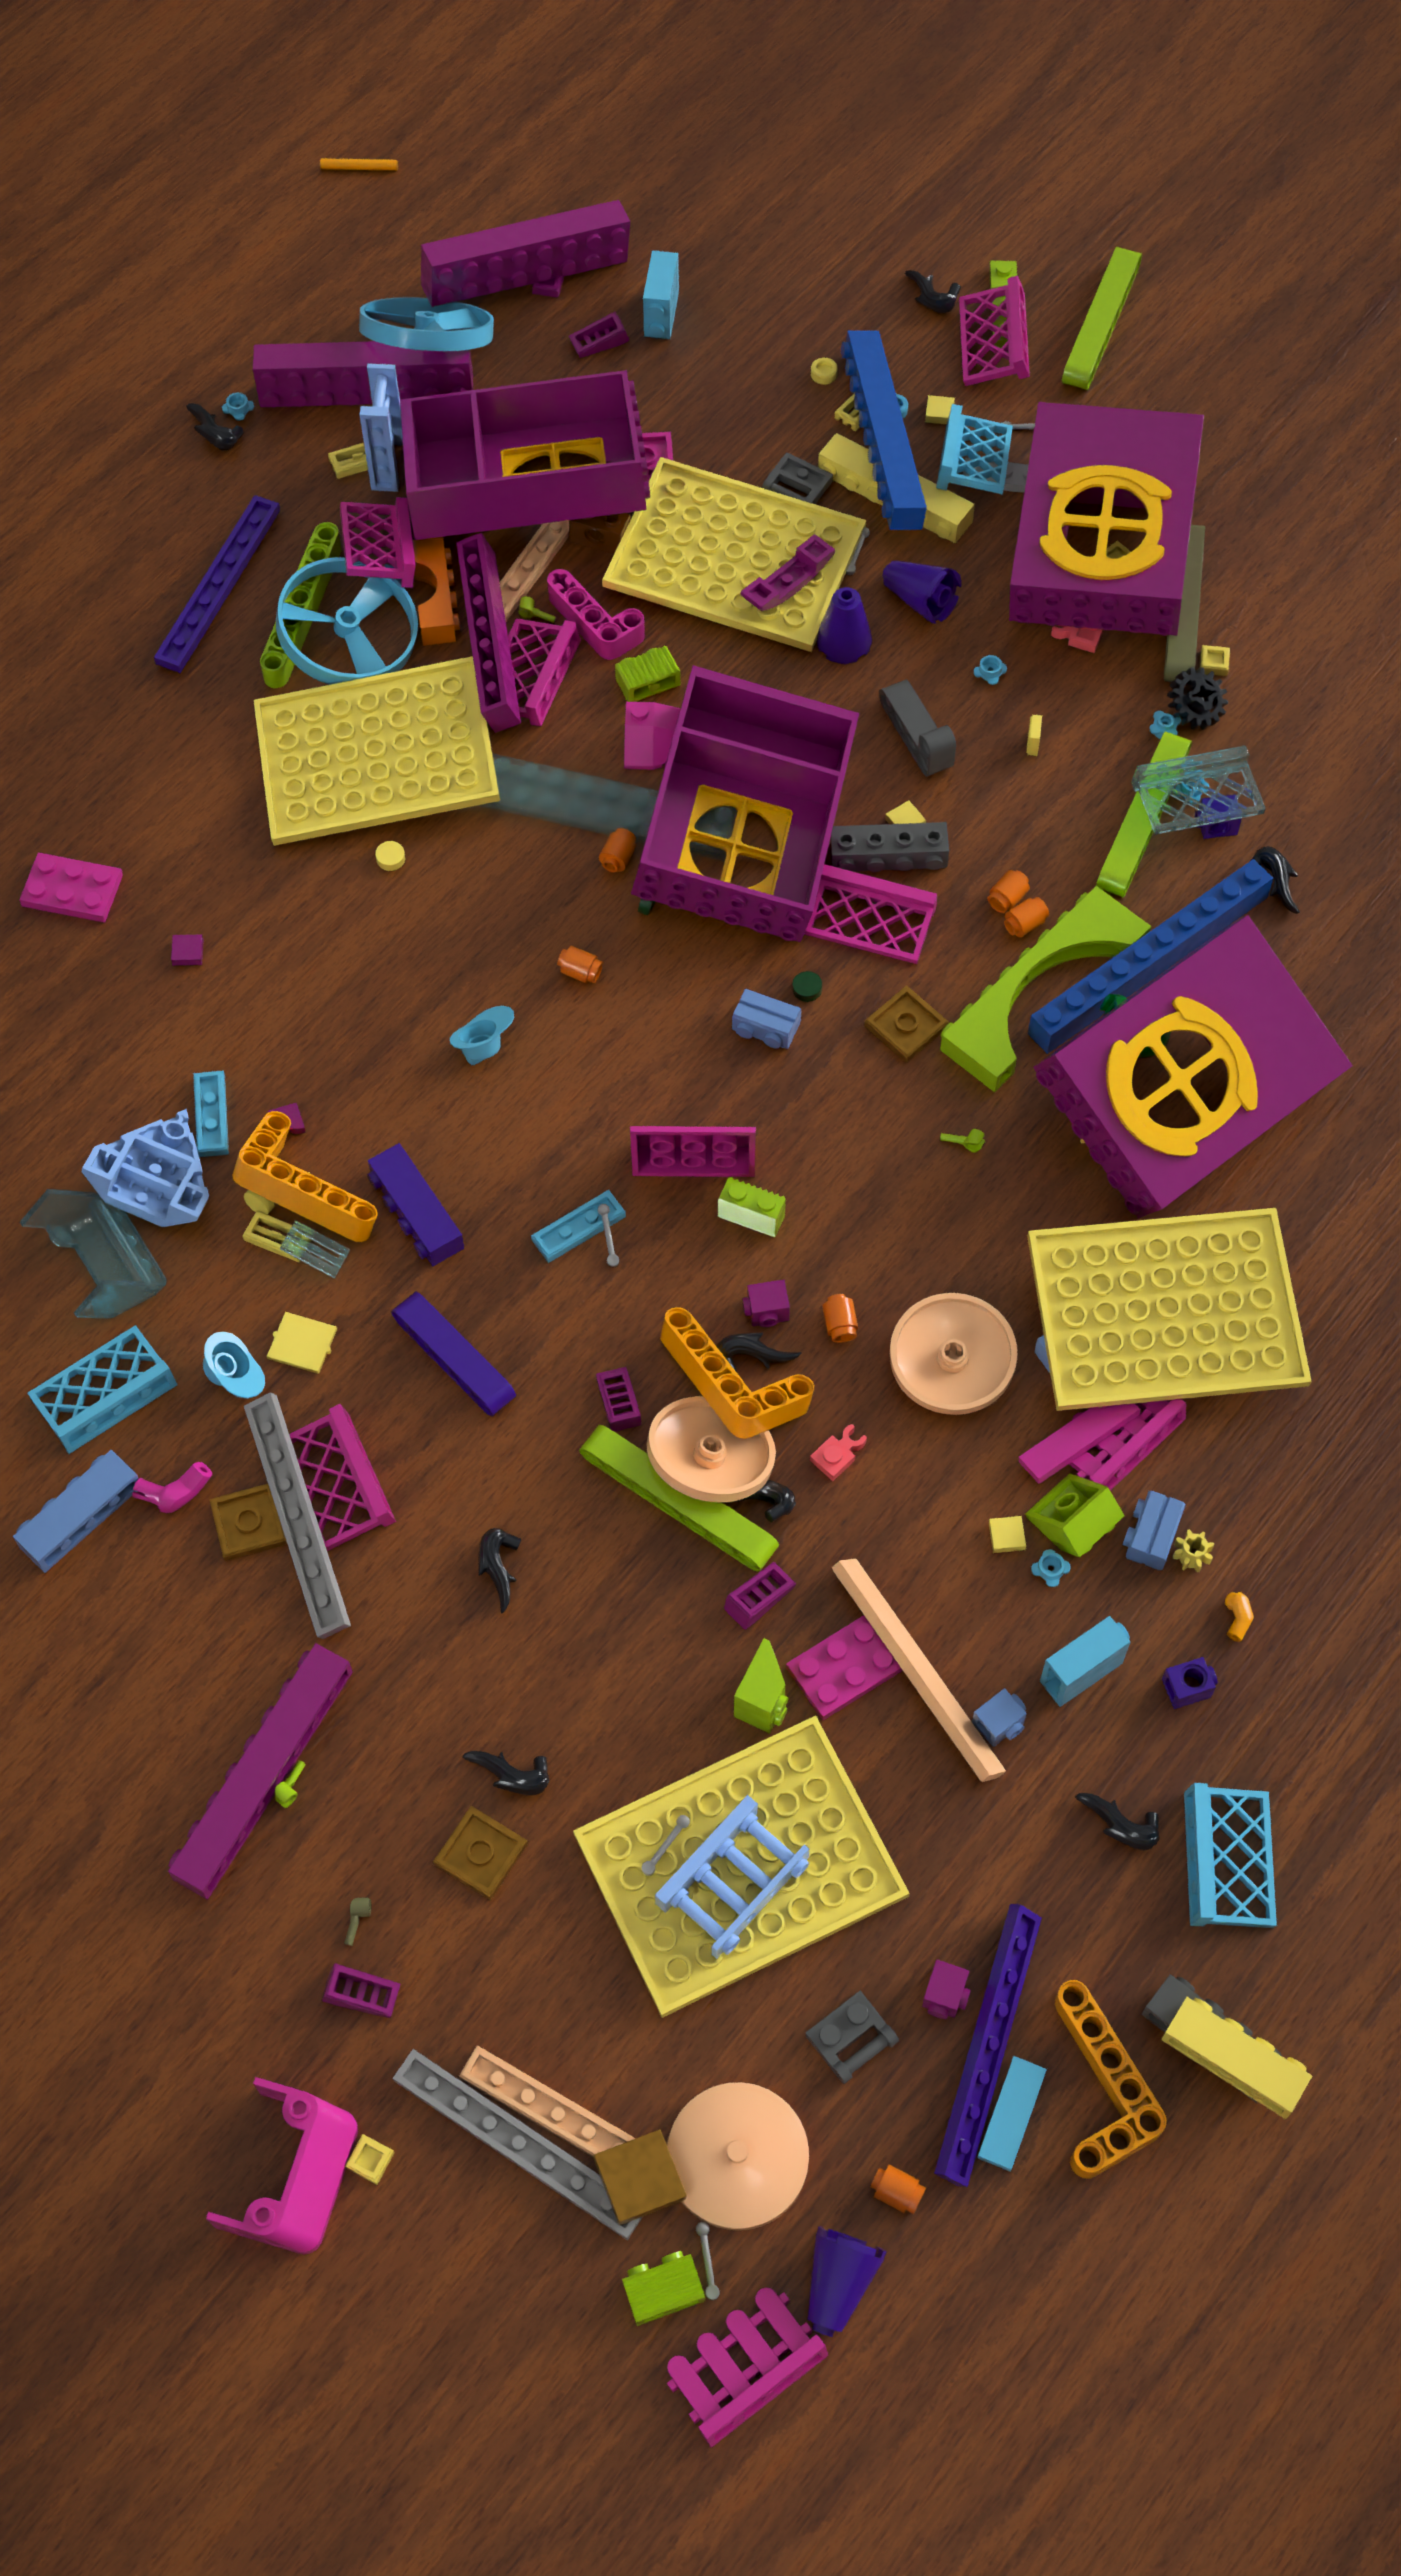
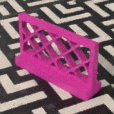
[959,276,1030,386]
[340,497,416,588]
[508,618,581,726]
[804,864,937,964]
[289,1404,396,1551]

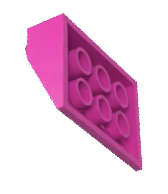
[630,1126,756,1177]

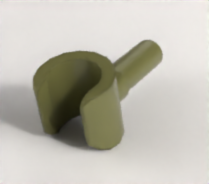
[344,1898,371,1946]

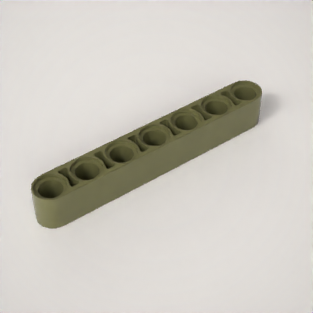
[1164,524,1205,682]

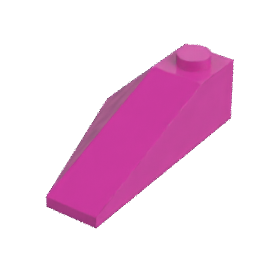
[624,702,680,770]

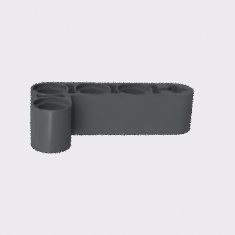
[879,679,956,777]

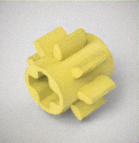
[1173,1529,1214,1572]

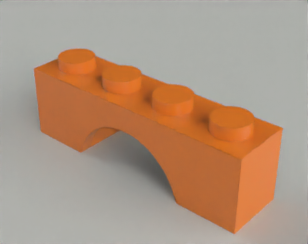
[413,537,460,646]

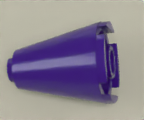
[882,560,962,623]
[817,587,872,664]
[807,2226,886,2337]

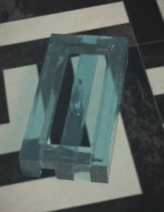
[280,1220,350,1278]

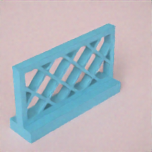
[936,404,1013,494]
[27,1325,177,1454]
[1184,1783,1277,1928]

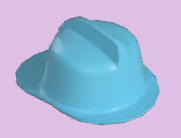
[450,1006,514,1065]
[203,1332,265,1399]

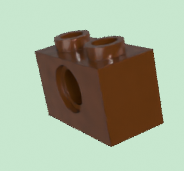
[569,513,630,554]

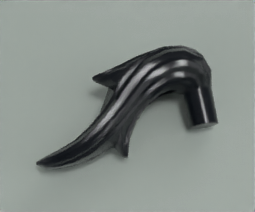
[905,270,961,314]
[186,403,244,450]
[1249,846,1300,914]
[716,1332,801,1372]
[737,1479,796,1522]
[478,1528,521,1613]
[462,1751,550,1796]
[1075,1793,1160,1851]

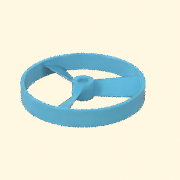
[359,297,494,351]
[276,557,418,685]

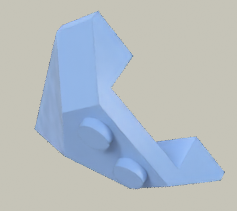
[81,1109,209,1227]

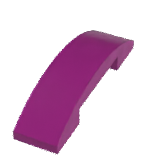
[740,534,835,611]

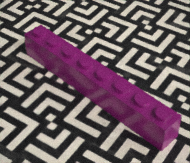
[456,532,521,733]
[168,1643,353,1900]

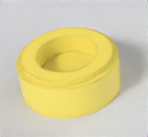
[811,358,838,385]
[375,841,405,871]
[244,1190,275,1215]

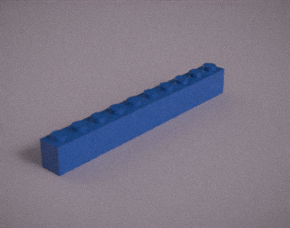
[841,331,927,530]
[1028,859,1273,1054]

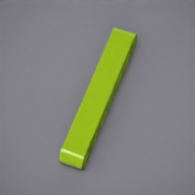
[1062,247,1142,390]
[260,522,342,688]
[1096,732,1192,897]
[579,1425,779,1572]

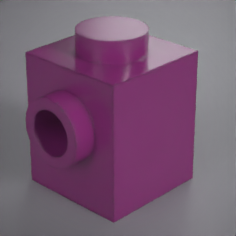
[742,1280,790,1327]
[922,1959,971,2019]

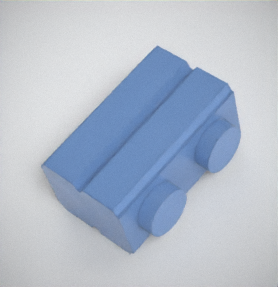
[732,989,801,1049]
[1123,1490,1186,1571]

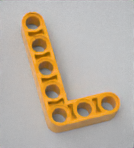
[232,1111,378,1242]
[660,1307,814,1439]
[1055,1980,1166,2179]

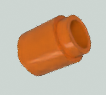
[599,828,636,873]
[987,870,1030,913]
[1004,897,1049,938]
[557,945,603,984]
[822,1294,858,1343]
[870,2164,926,2214]

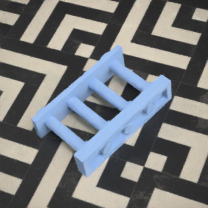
[359,363,403,492]
[655,1795,809,1959]

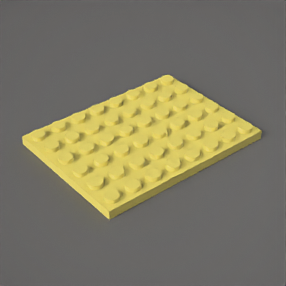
[602,457,866,652]
[254,656,500,846]
[1027,1208,1312,1411]
[573,1716,910,2018]

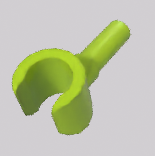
[519,596,556,623]
[940,1129,985,1153]
[275,1760,306,1808]

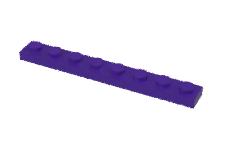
[154,495,280,673]
[934,1904,1042,2187]

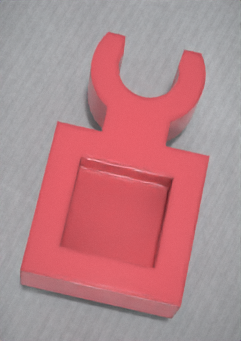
[1051,625,1104,653]
[810,1424,867,1481]

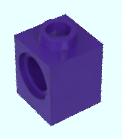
[1195,794,1242,839]
[1162,1657,1217,1709]

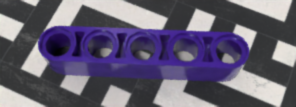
[391,1291,516,1417]

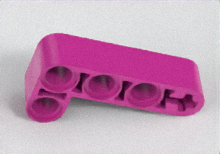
[547,569,645,660]

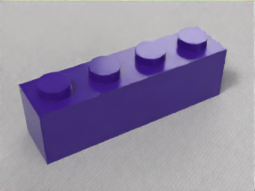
[367,1143,465,1267]

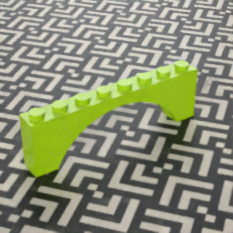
[940,886,1151,1092]

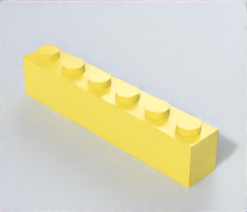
[818,433,975,543]

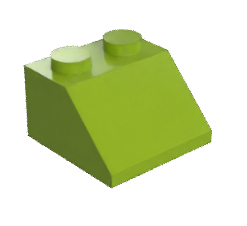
[1025,1473,1124,1558]
[734,1638,788,1734]

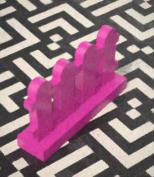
[1069,1399,1186,1491]
[667,2288,828,2448]

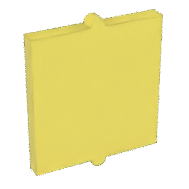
[267,1312,337,1374]

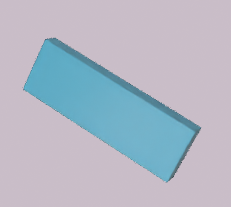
[193,1070,229,1157]
[531,1190,626,1263]
[977,2056,1047,2172]

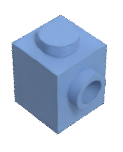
[972,1688,1027,1747]

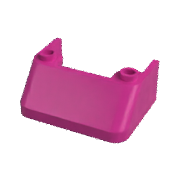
[206,2077,358,2254]

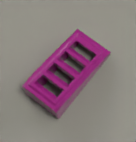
[569,311,630,358]
[596,1367,642,1432]
[724,1562,796,1630]
[321,1963,400,2018]

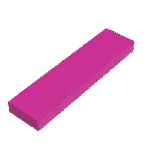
[1019,1403,1140,1484]

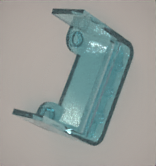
[20,1189,167,1318]

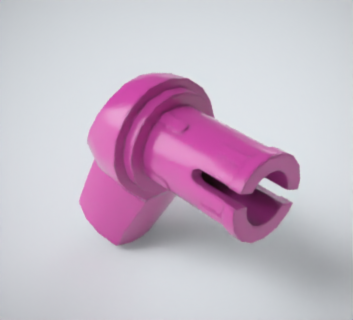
[132,1462,213,1513]

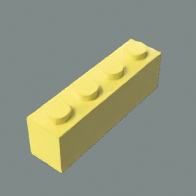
[1161,1997,1312,2120]

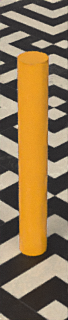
[320,158,398,171]

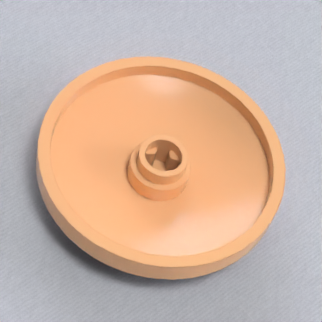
[890,1293,1018,1415]
[647,1396,776,1502]
[667,2082,809,2231]

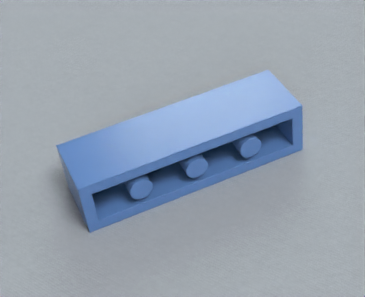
[13,1450,139,1573]

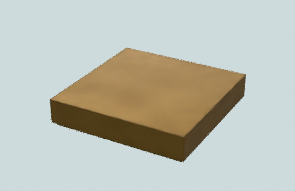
[864,985,949,1063]
[209,1484,287,1561]
[433,1806,528,1900]
[593,2129,687,2226]

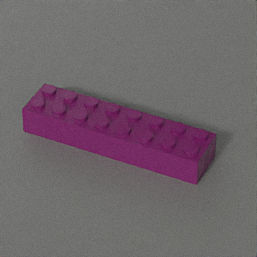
[421,200,631,307]
[253,341,473,407]

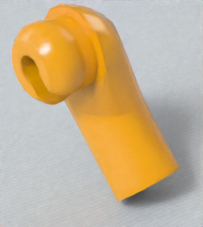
[1225,1592,1254,1642]

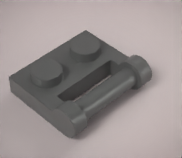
[762,452,833,505]
[805,1990,899,2084]

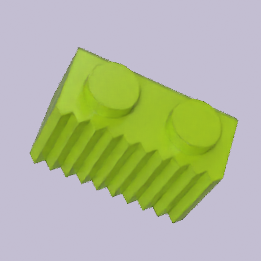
[615,646,681,702]
[718,1177,786,1237]
[622,2251,705,2326]

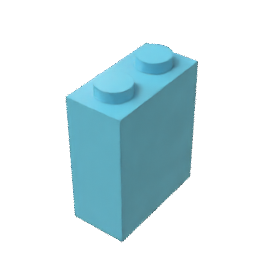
[643,250,679,339]
[1040,1616,1130,1707]

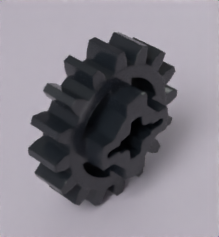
[1167,667,1228,730]

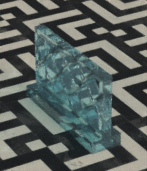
[1131,745,1266,835]

